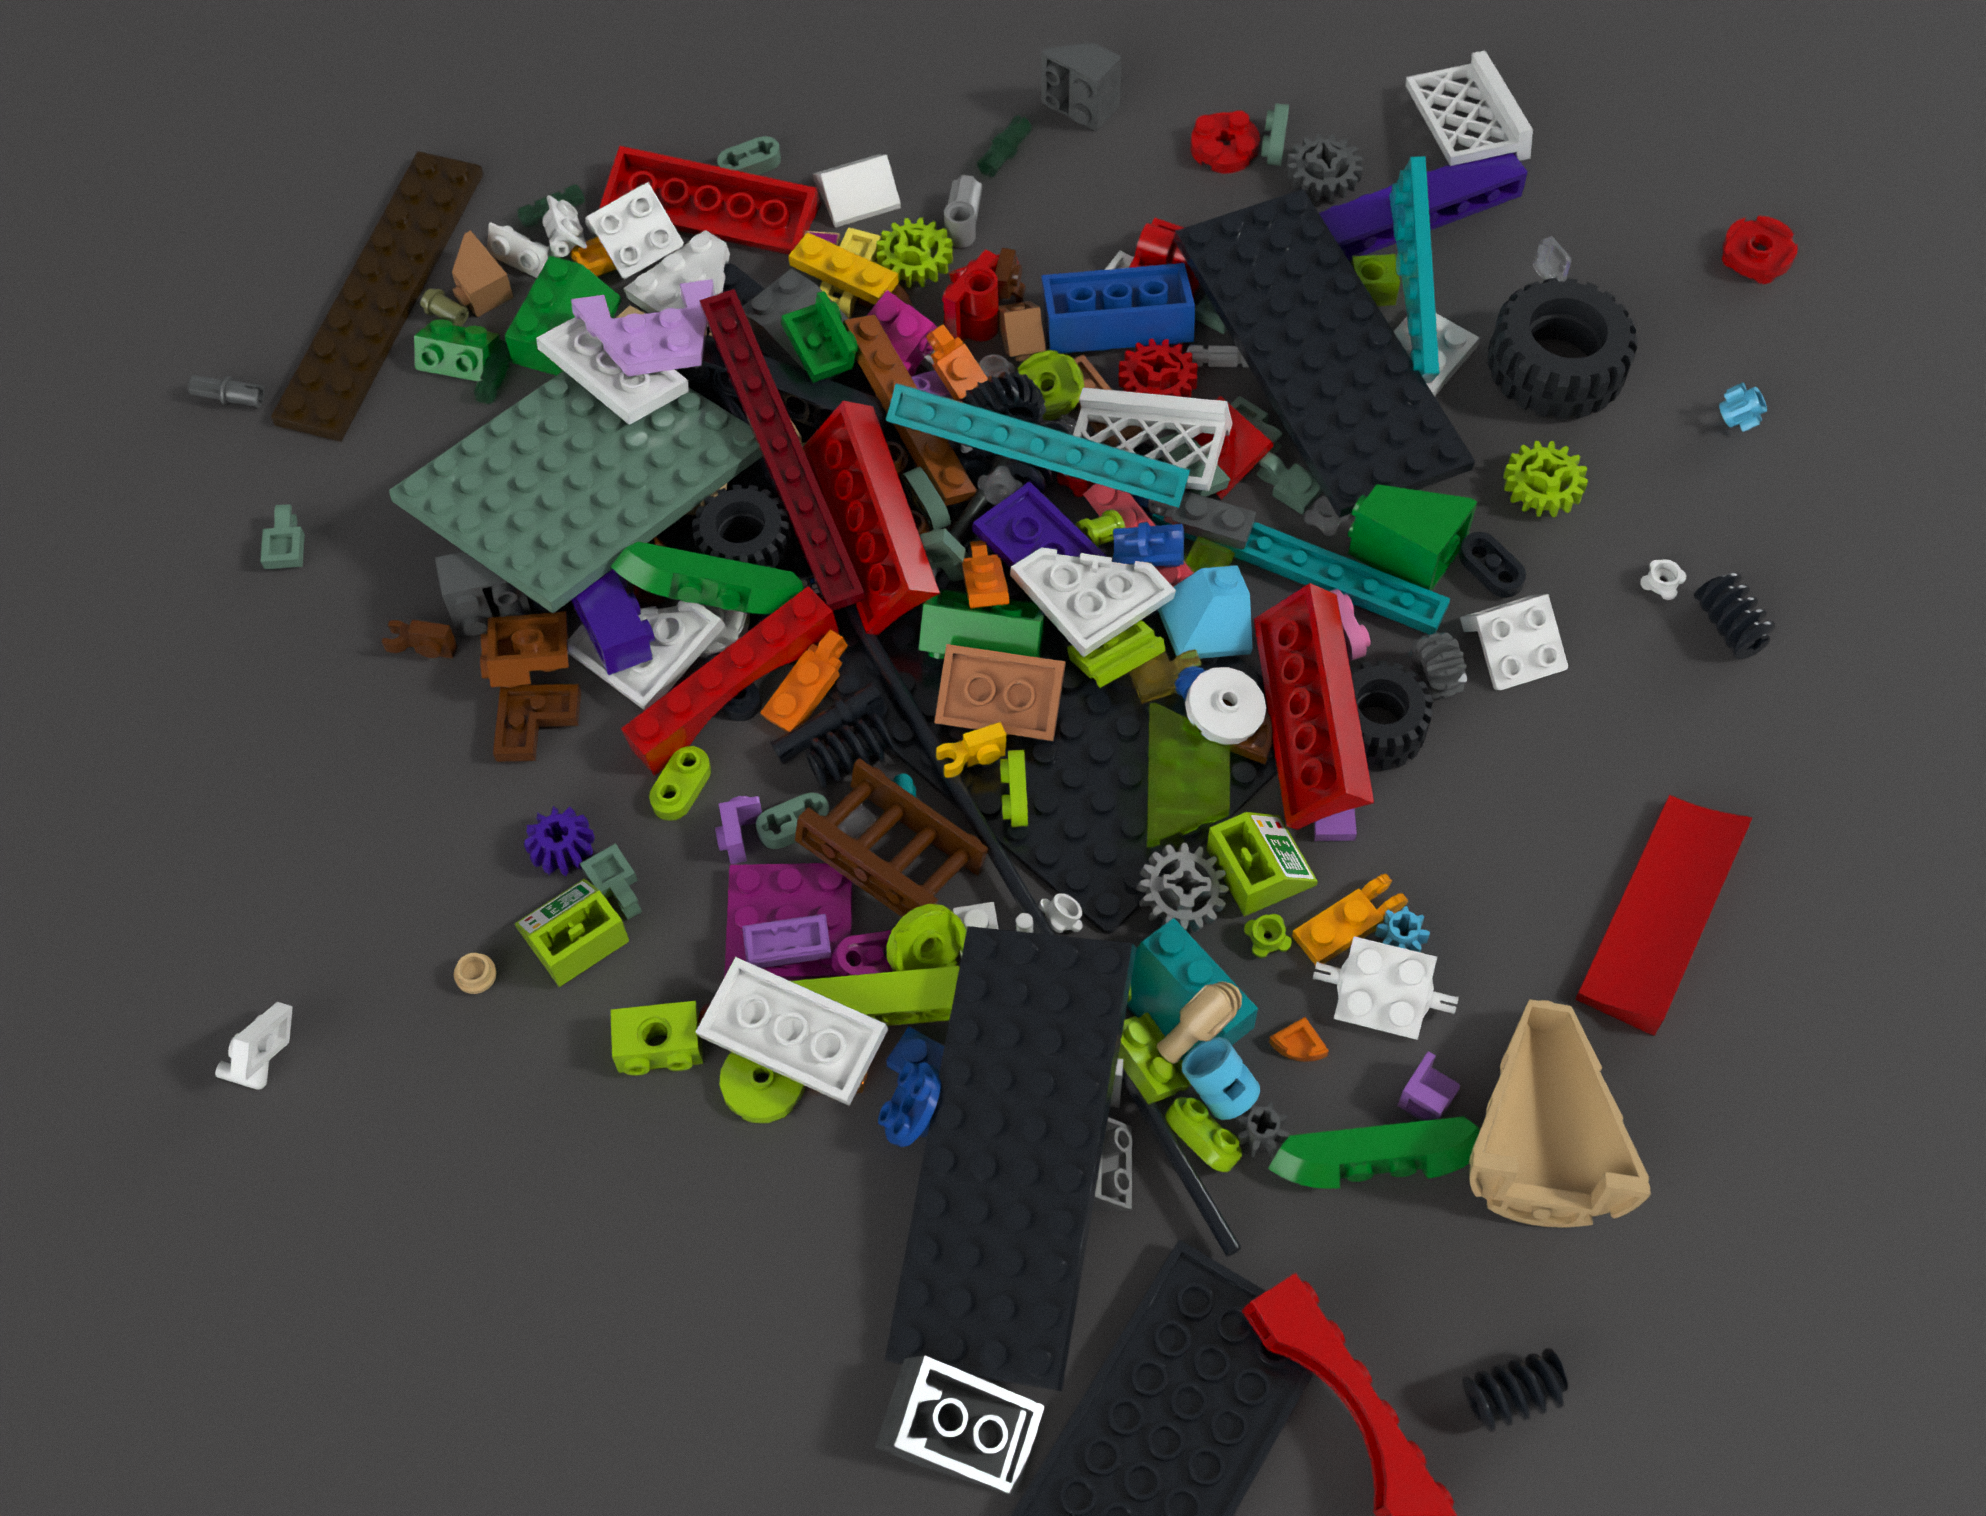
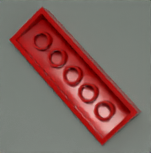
[599,145,822,255]
[803,401,940,635]
[1253,583,1374,830]
[1575,795,1753,1036]

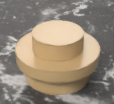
[454,953,497,994]

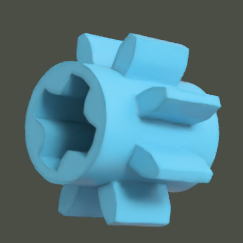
[1719,382,1767,432]
[1375,906,1430,952]

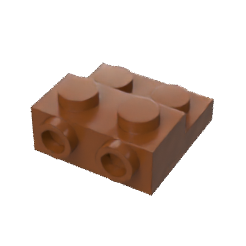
[480,612,569,688]

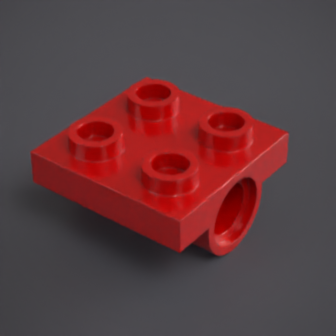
[1129,217,1201,300]
[942,249,999,342]

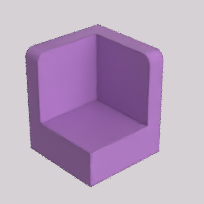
[1397,1051,1460,1121]

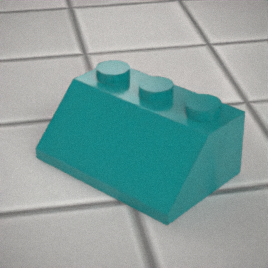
[1127,918,1258,1061]

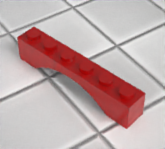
[621,586,839,776]
[1242,1273,1457,1516]

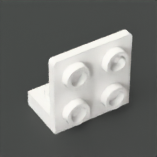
[585,182,684,279]
[1460,594,1568,690]

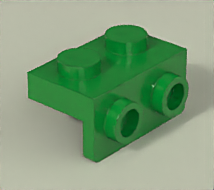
[781,291,858,383]
[414,319,500,382]

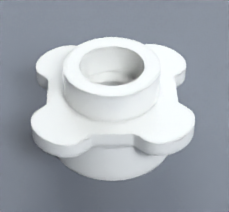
[1640,559,1686,600]
[1039,893,1083,933]

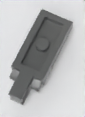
[1148,491,1257,550]

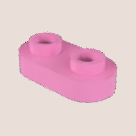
[1330,589,1370,661]

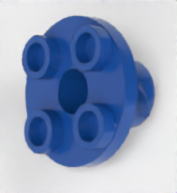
[878,1062,941,1147]

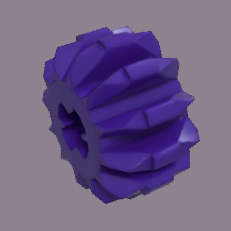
[524,806,595,876]

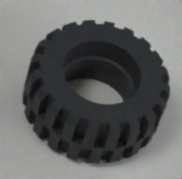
[1487,278,1638,420]

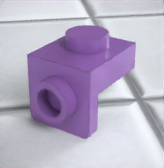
[715,796,762,864]

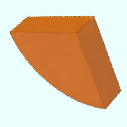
[1269,1017,1329,1062]

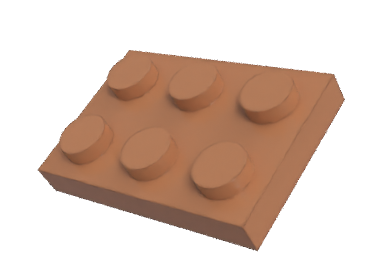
[934,644,1066,741]

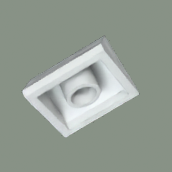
[813,155,901,228]

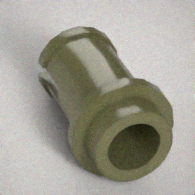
[421,288,469,327]

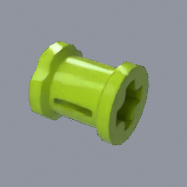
[1075,509,1125,547]

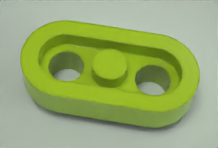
[649,746,711,821]
[1000,750,1028,827]
[1165,1097,1242,1172]

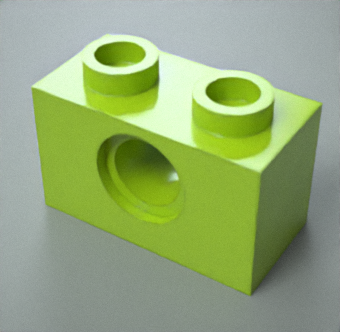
[611,1001,703,1076]

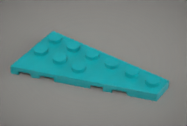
[1389,156,1440,383]

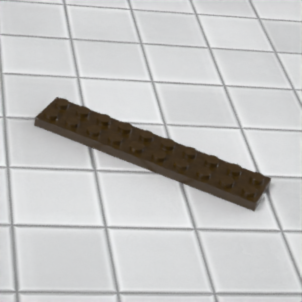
[271,151,483,442]

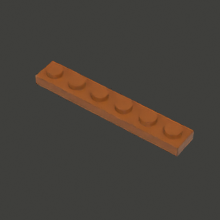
[843,314,976,506]

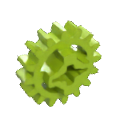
[876,217,953,288]
[1503,441,1588,517]

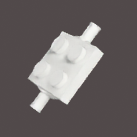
[1313,936,1458,1040]

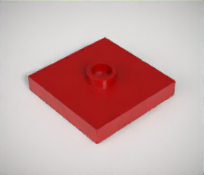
[1194,396,1274,500]

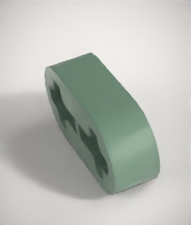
[717,136,781,175]
[901,466,951,531]
[756,792,830,849]

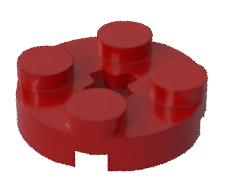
[1190,110,1260,174]
[1722,216,1798,284]

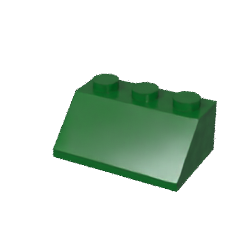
[504,256,622,376]
[918,588,1048,659]

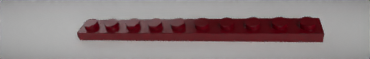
[699,289,865,611]

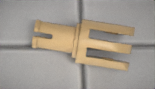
[1157,982,1242,1064]

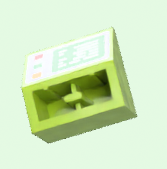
[1207,812,1318,917]
[514,879,629,987]

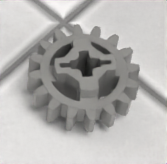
[1137,843,1229,932]

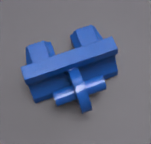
[1112,522,1184,567]

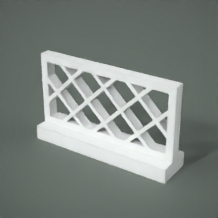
[1406,51,1533,166]
[1064,387,1233,491]

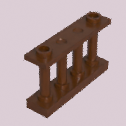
[795,758,988,917]

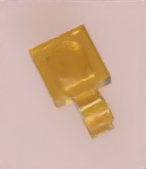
[1129,649,1201,704]

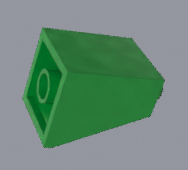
[1347,484,1477,591]

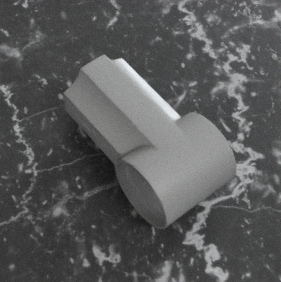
[944,175,982,248]

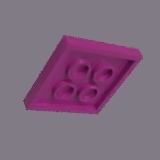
[724,863,853,981]

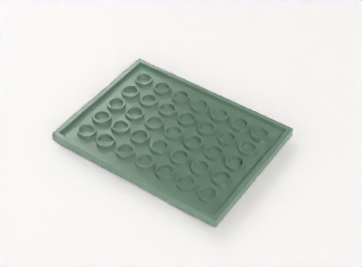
[389,371,763,613]

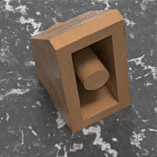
[452,230,514,317]
[998,301,1046,361]

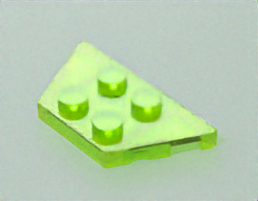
[1147,703,1230,847]

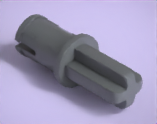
[188,375,265,408]

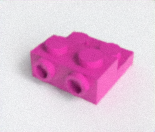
[867,290,937,376]

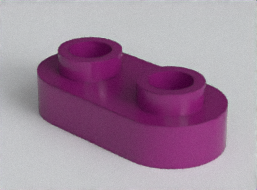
[831,930,894,976]

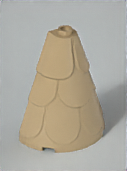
[1469,999,1651,1227]

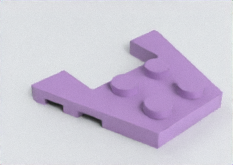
[571,279,714,376]

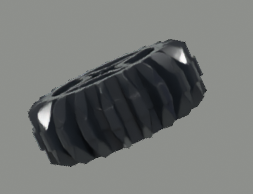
[953,371,1047,460]

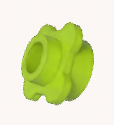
[1244,914,1292,958]

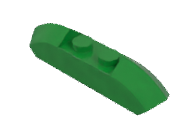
[611,542,804,614]
[1268,1117,1480,1189]

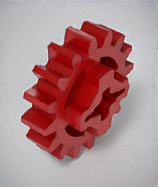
[1118,339,1198,398]

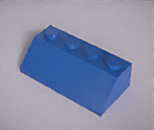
[1041,263,1195,354]

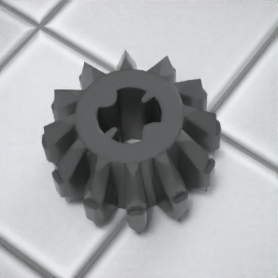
[1409,632,1467,700]

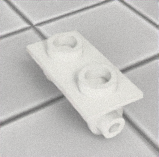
[542,195,587,257]
[487,222,560,278]

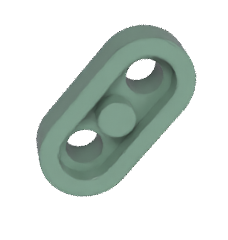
[1261,103,1289,166]

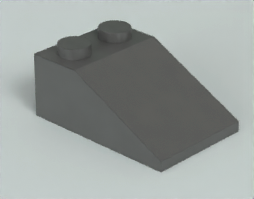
[742,268,857,381]
[875,1356,1044,1496]

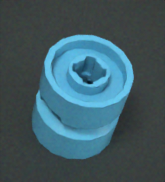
[1182,1037,1260,1120]

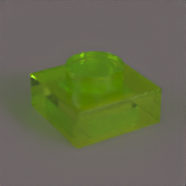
[1185,536,1235,573]

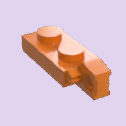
[925,324,988,401]
[962,540,1009,609]
[760,630,848,733]

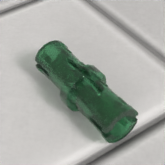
[977,115,1032,177]

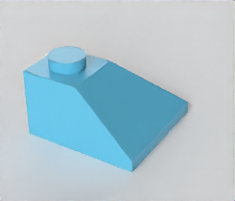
[1157,566,1253,661]

